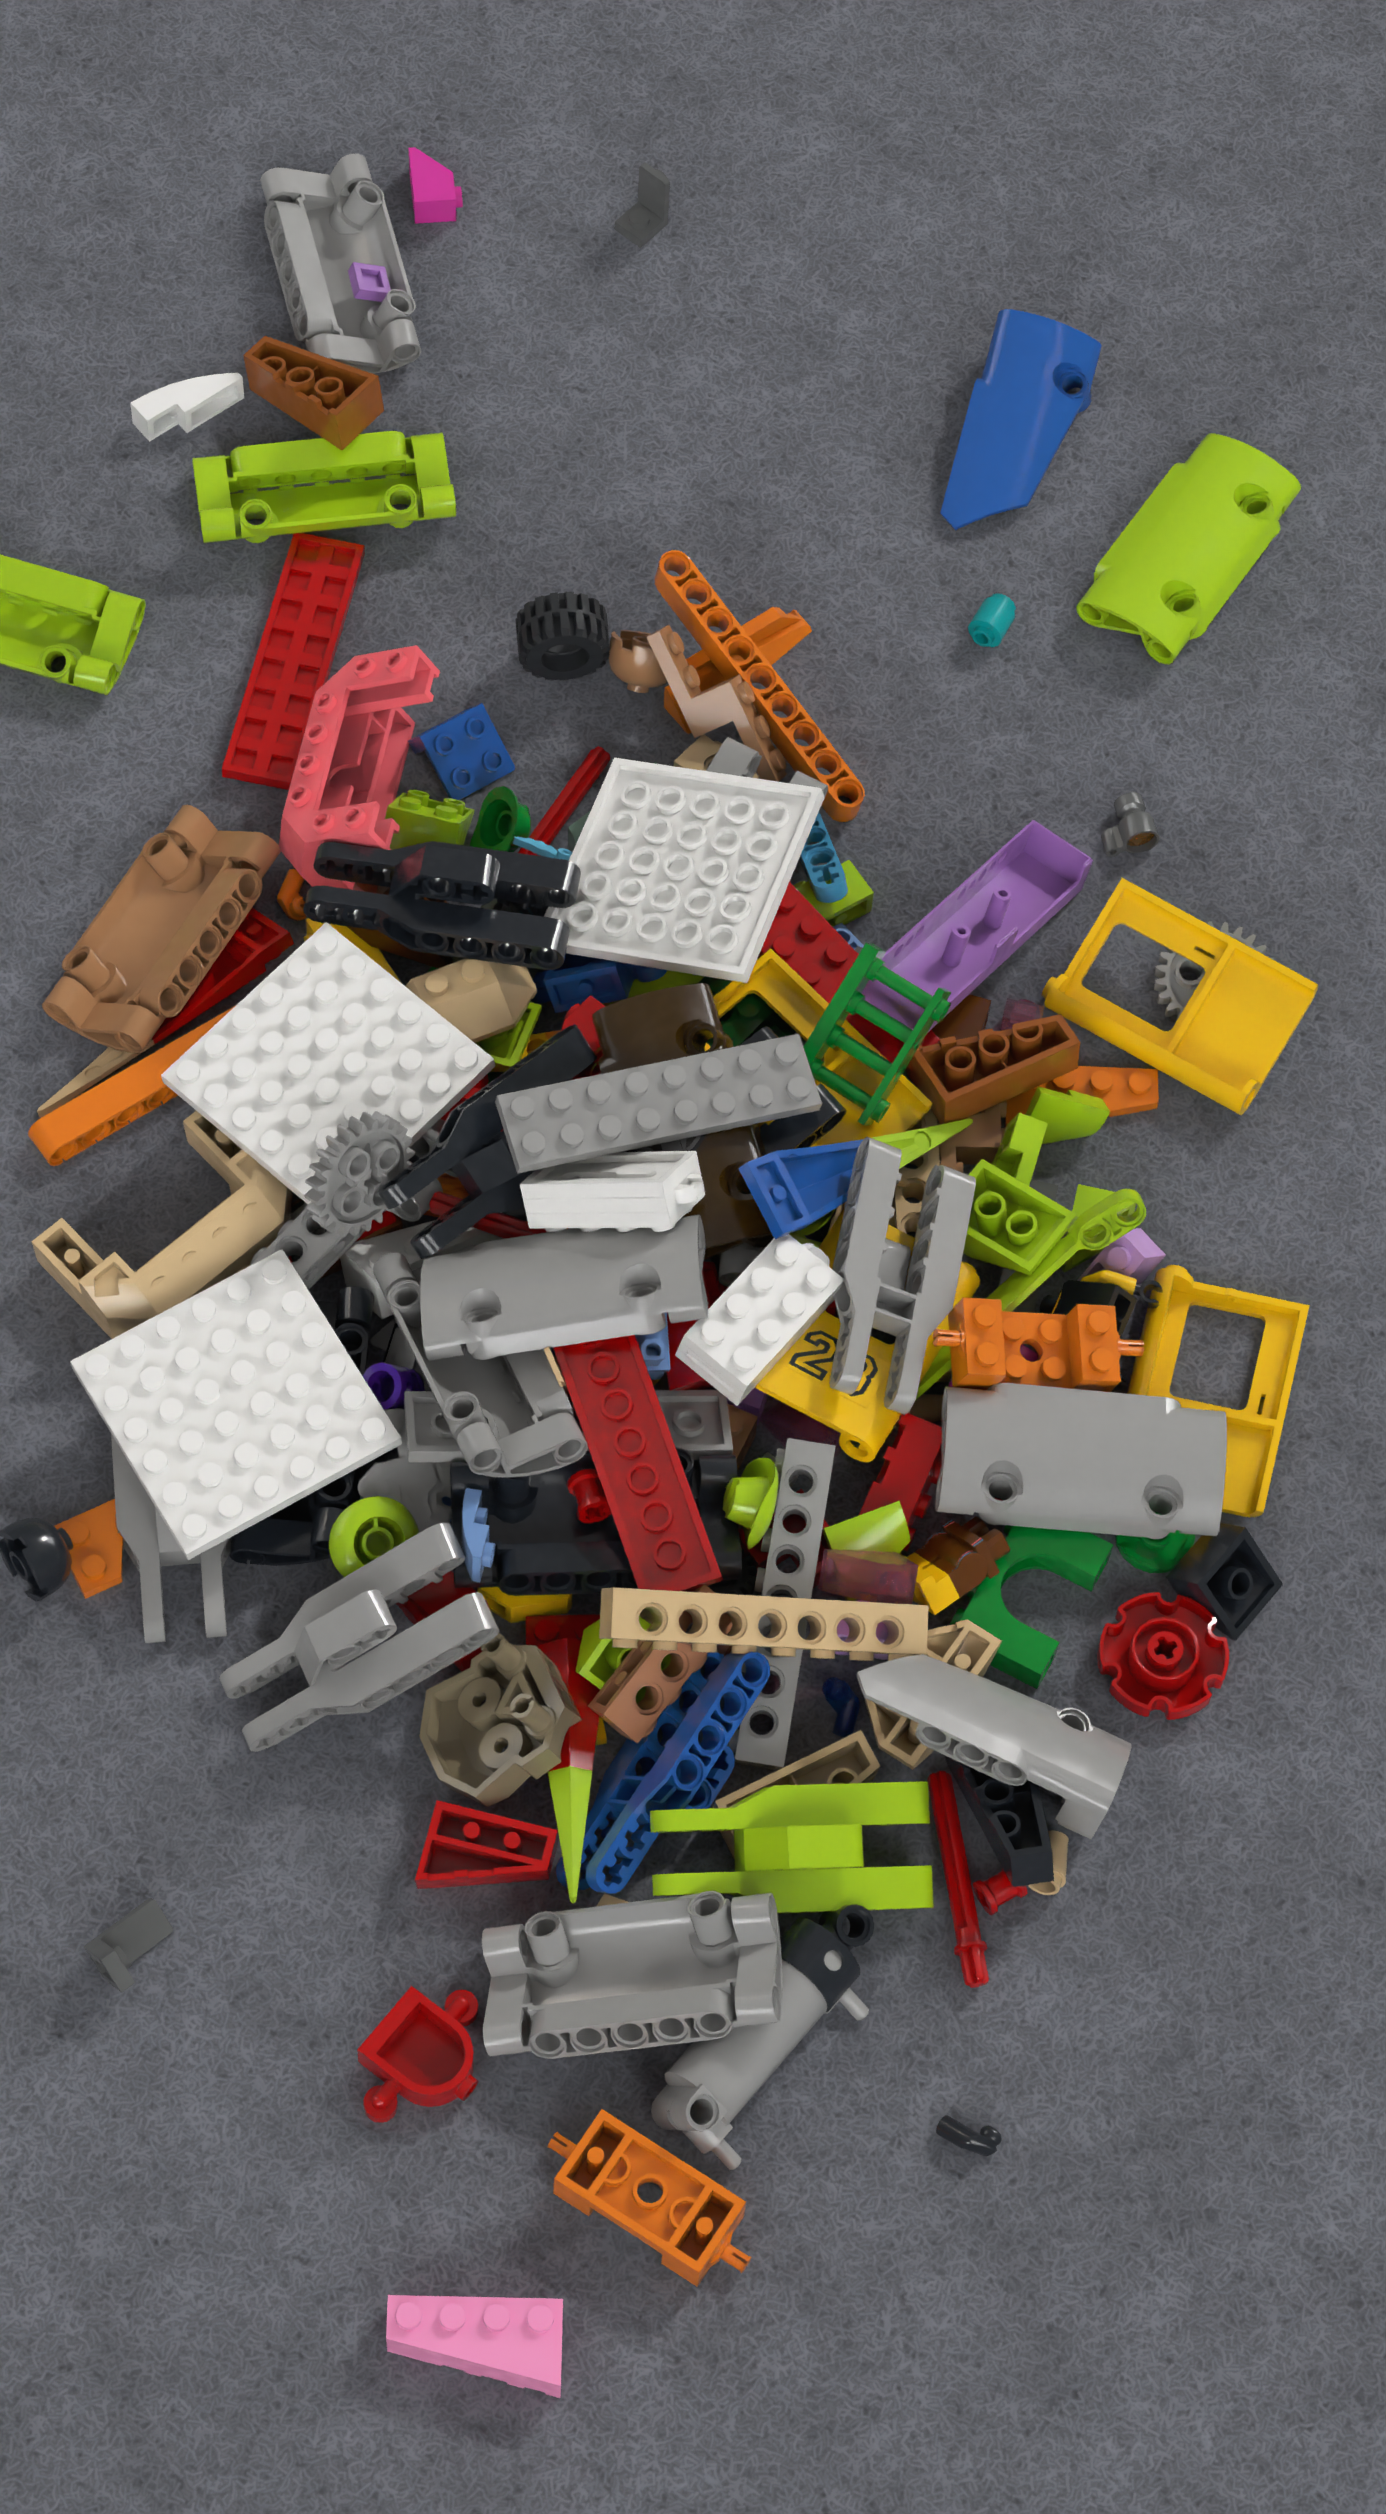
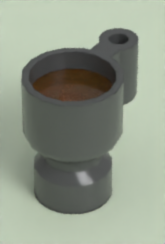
[1101,792,1159,857]

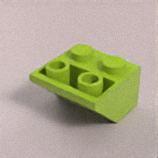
[385,790,475,850]

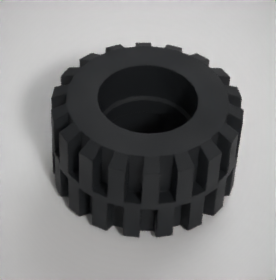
[515,592,610,681]

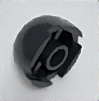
[0,1518,73,1601]

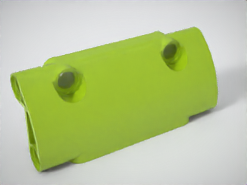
[192,431,456,543]
[1076,433,1301,665]
[0,554,146,695]

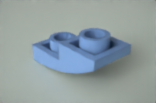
[462,1488,495,1583]

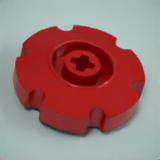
[1097,1592,1229,1720]

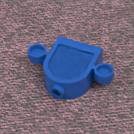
[531,953,667,1013]

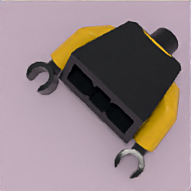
[1040,1270,1163,1393]

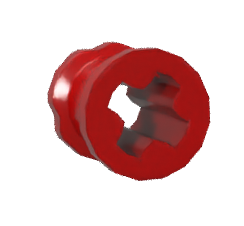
[567,1469,611,1524]
[972,1868,1028,1915]

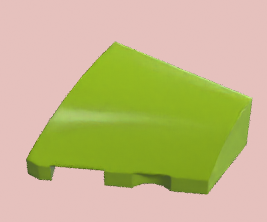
[1025,1086,1110,1144]
[992,1112,1048,1186]
[822,1501,911,1601]

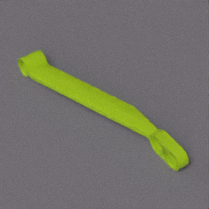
[889,1189,1146,1434]

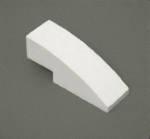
[130,373,244,442]

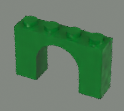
[950,1525,1113,1689]

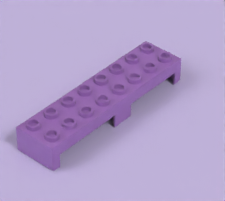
[862,820,1093,1033]

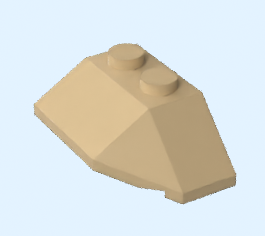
[405,958,537,1043]
[865,1619,1002,1770]

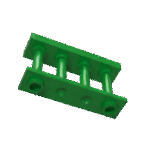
[803,943,952,1126]

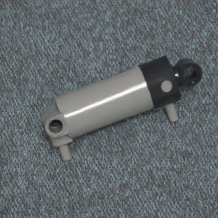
[651,1904,874,2170]

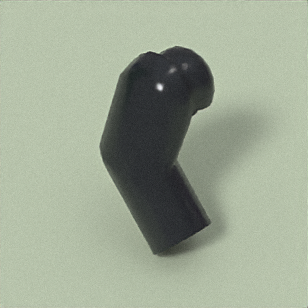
[936,2115,1002,2156]

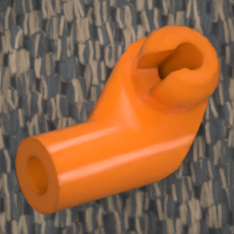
[277,869,306,920]

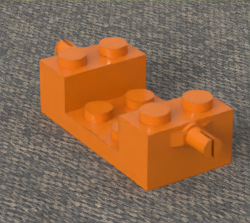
[933,1297,1144,1392]
[547,2109,752,2287]

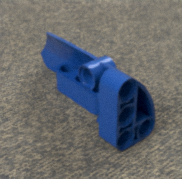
[940,309,1102,530]

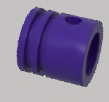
[362,1362,425,1411]

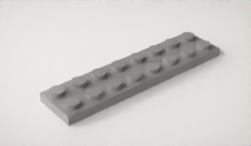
[495,1034,822,1174]
[404,1390,733,1463]

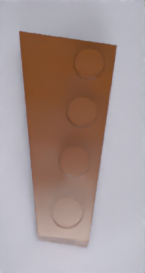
[243,336,384,450]
[906,1014,1081,1124]

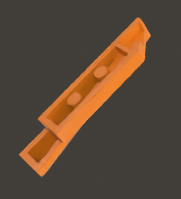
[664,607,812,734]

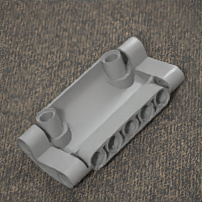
[260,154,421,374]
[420,1215,708,1361]
[373,1245,588,1478]
[935,1383,1227,1539]
[482,1891,783,2059]

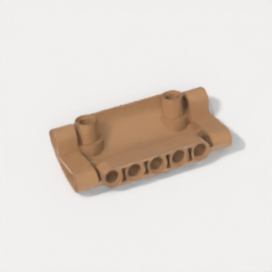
[42,805,281,1054]

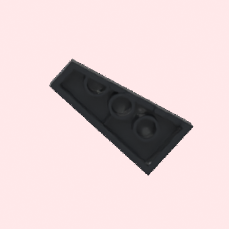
[945,1756,1054,1887]

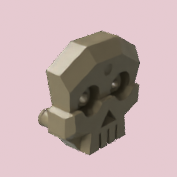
[419,1633,582,1807]

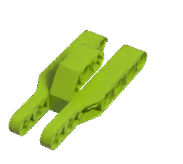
[650,1781,934,1913]

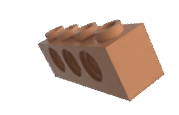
[588,1585,732,1744]

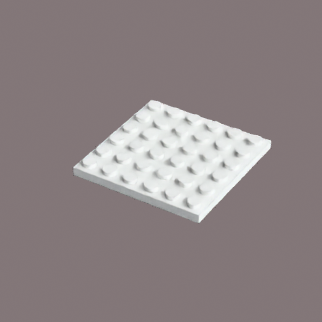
[544,758,825,983]
[161,922,495,1205]
[70,1249,402,1560]

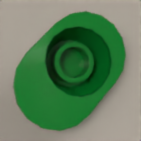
[470,786,531,852]

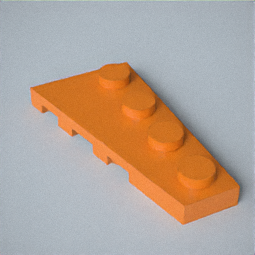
[1005,1066,1159,1128]

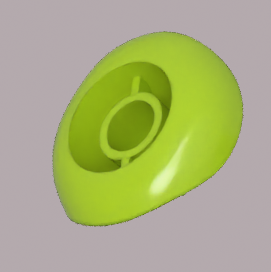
[723,1457,779,1549]
[329,1496,420,1577]

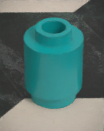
[968,593,1016,647]

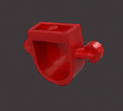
[357,1986,479,2123]

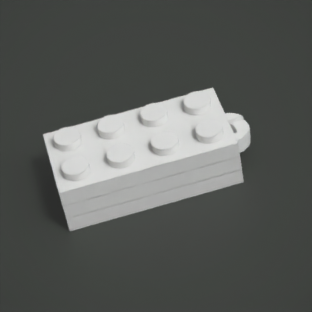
[520,1151,705,1232]
[675,1234,845,1406]

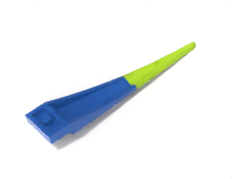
[738,1118,973,1239]

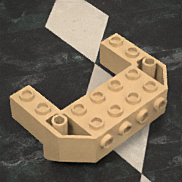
[32,1111,293,1339]

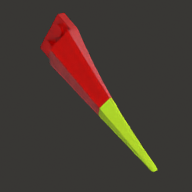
[526,1615,600,1904]

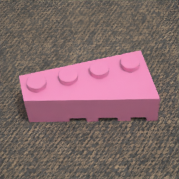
[386,2295,563,2398]

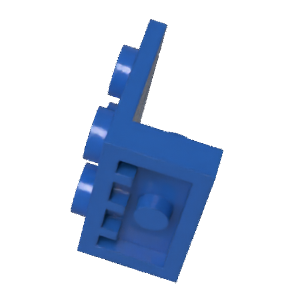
[408,703,515,800]

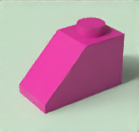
[408,147,463,224]

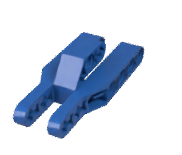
[556,1652,770,1894]

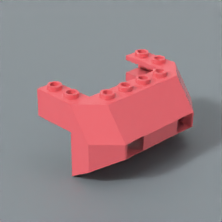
[279,645,440,890]

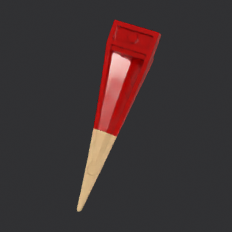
[37,908,294,1117]

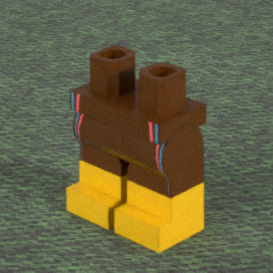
[887,1517,1010,1615]

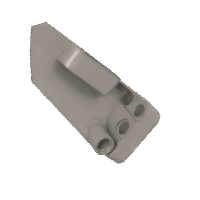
[856,1654,1131,1839]

